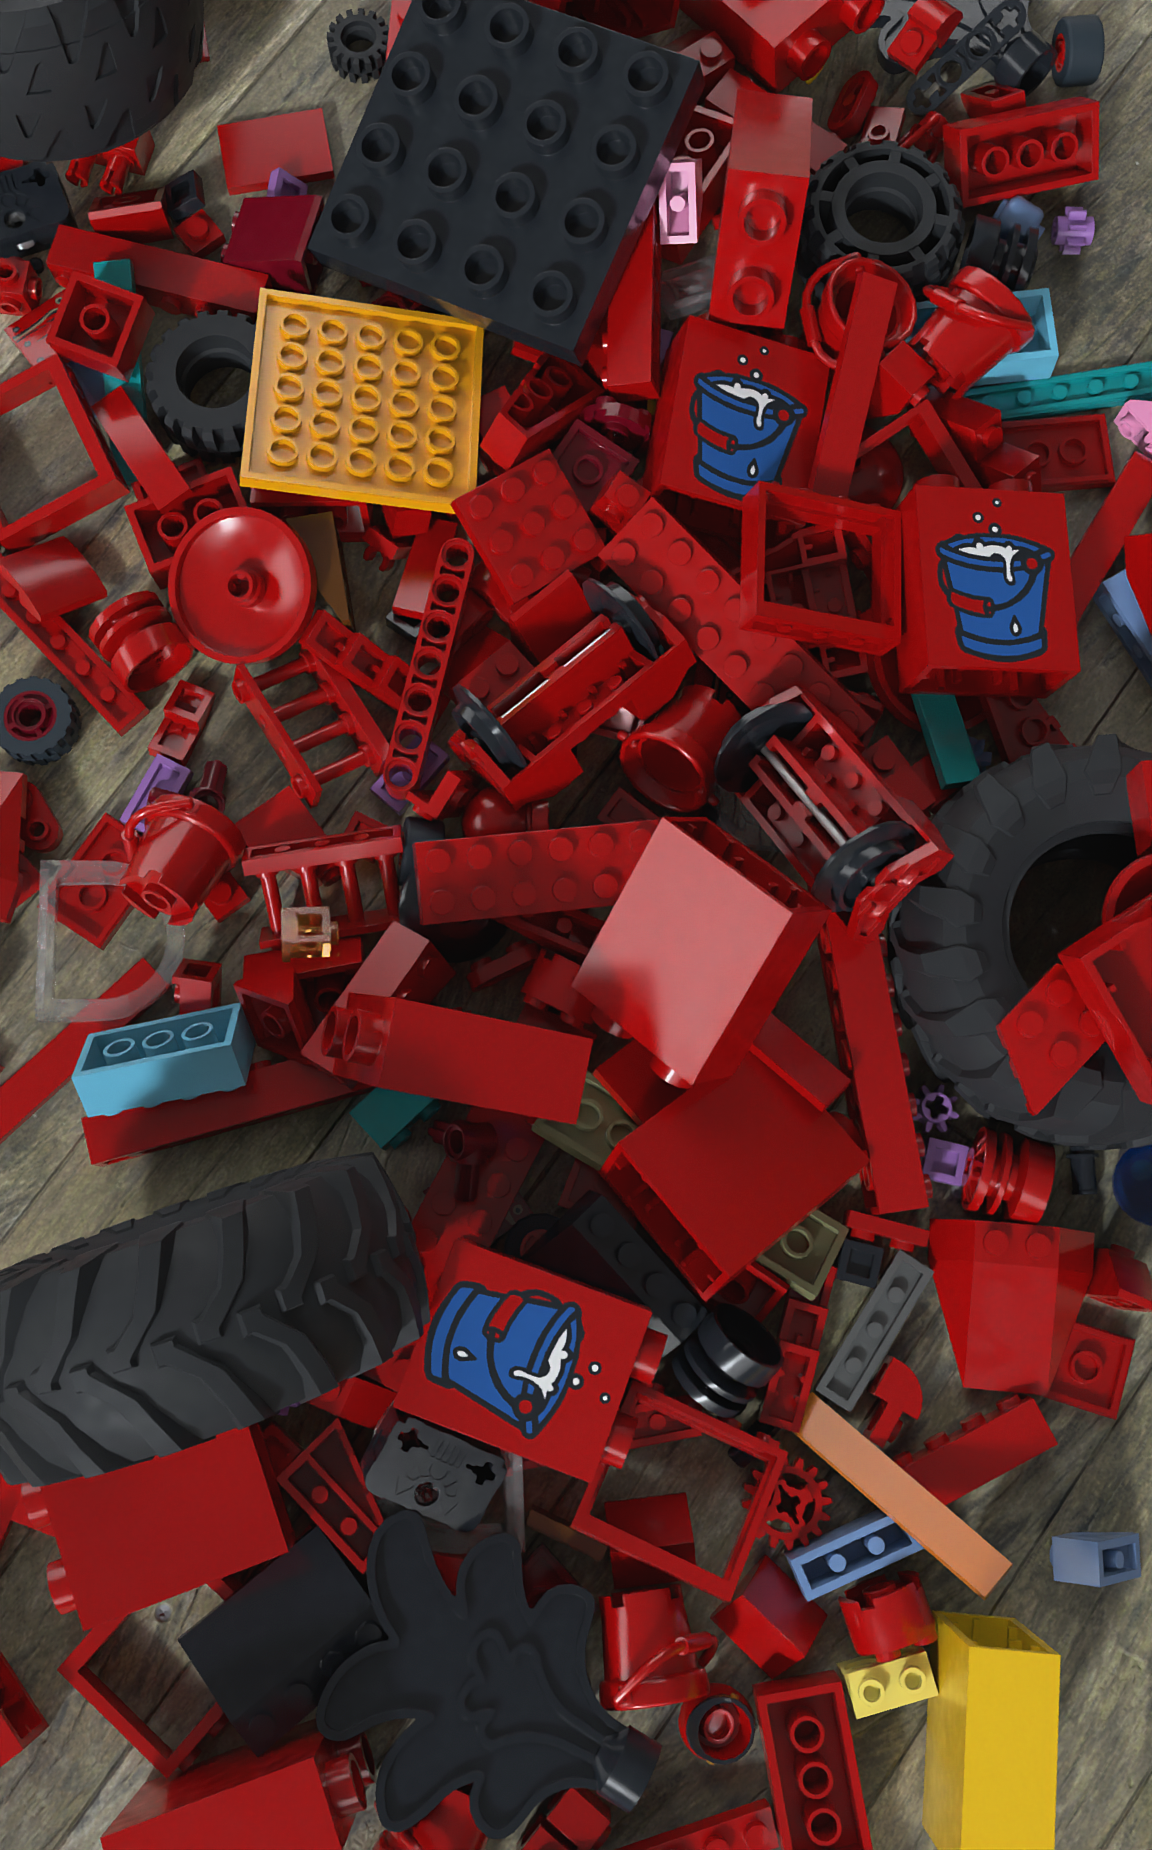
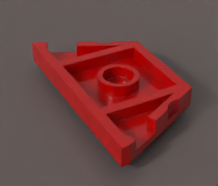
[995,963,1106,1116]

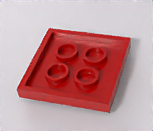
[450,449,605,606]

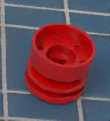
[89,590,194,693]
[961,1126,1056,1225]

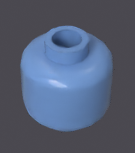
[993,195,1045,243]

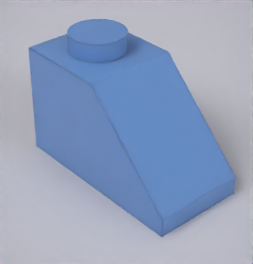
[1050,1532,1141,1587]

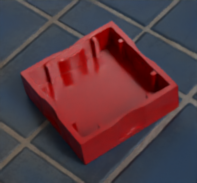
[1057,893,1152,1105]

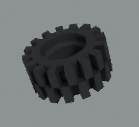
[327,8,389,84]

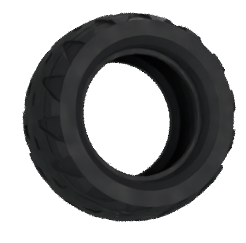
[0,0,204,162]

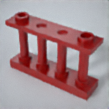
[232,645,389,809]
[241,824,404,950]

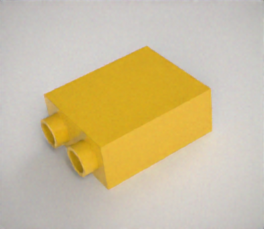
[922,1610,1061,1850]

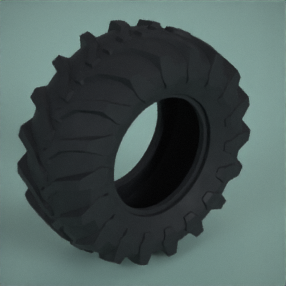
[887,734,1152,1150]
[0,1152,431,1487]

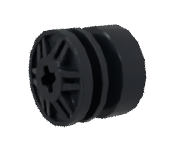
[959,214,1039,292]
[672,1303,784,1419]

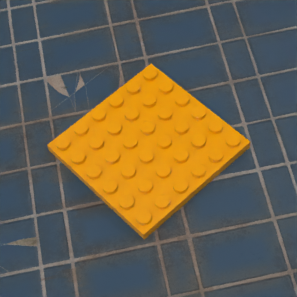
[240,288,484,514]

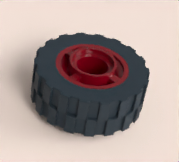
[0,676,82,766]

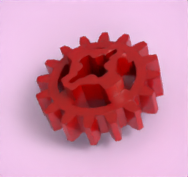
[740,1456,832,1550]

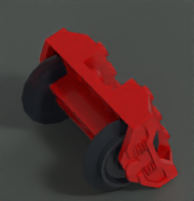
[447,577,697,811]
[713,686,955,944]

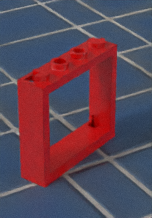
[0,353,131,554]
[842,398,983,592]
[739,481,901,656]
[570,1380,789,1602]
[57,1575,242,1779]

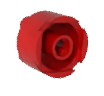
[520,948,595,1030]
[838,1570,938,1663]

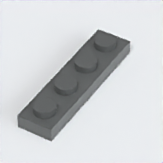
[813,1249,934,1412]

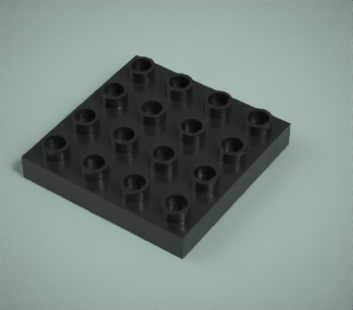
[307,0,705,367]

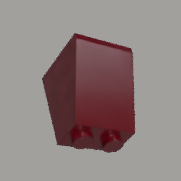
[221,195,325,295]

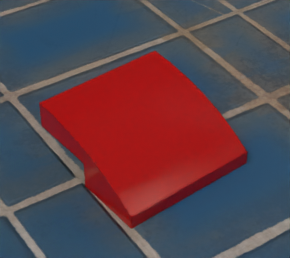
[0,536,108,622]

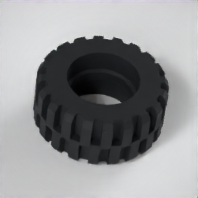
[145,310,256,464]

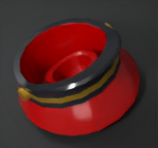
[678,1683,755,1765]

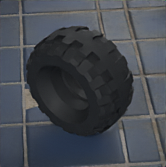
[796,140,965,302]

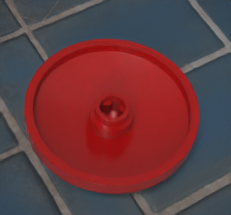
[168,506,317,665]

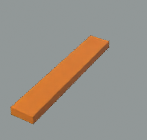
[792,1392,1013,1601]

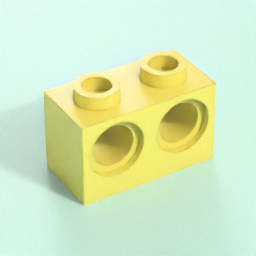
[836,1644,939,1719]

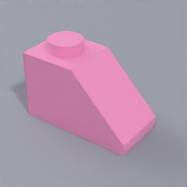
[658,158,703,245]

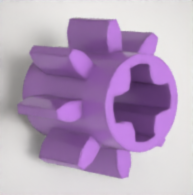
[1051,207,1095,255]
[913,1085,959,1133]

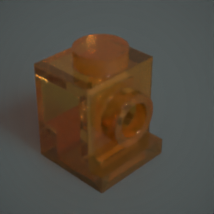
[281,906,339,962]

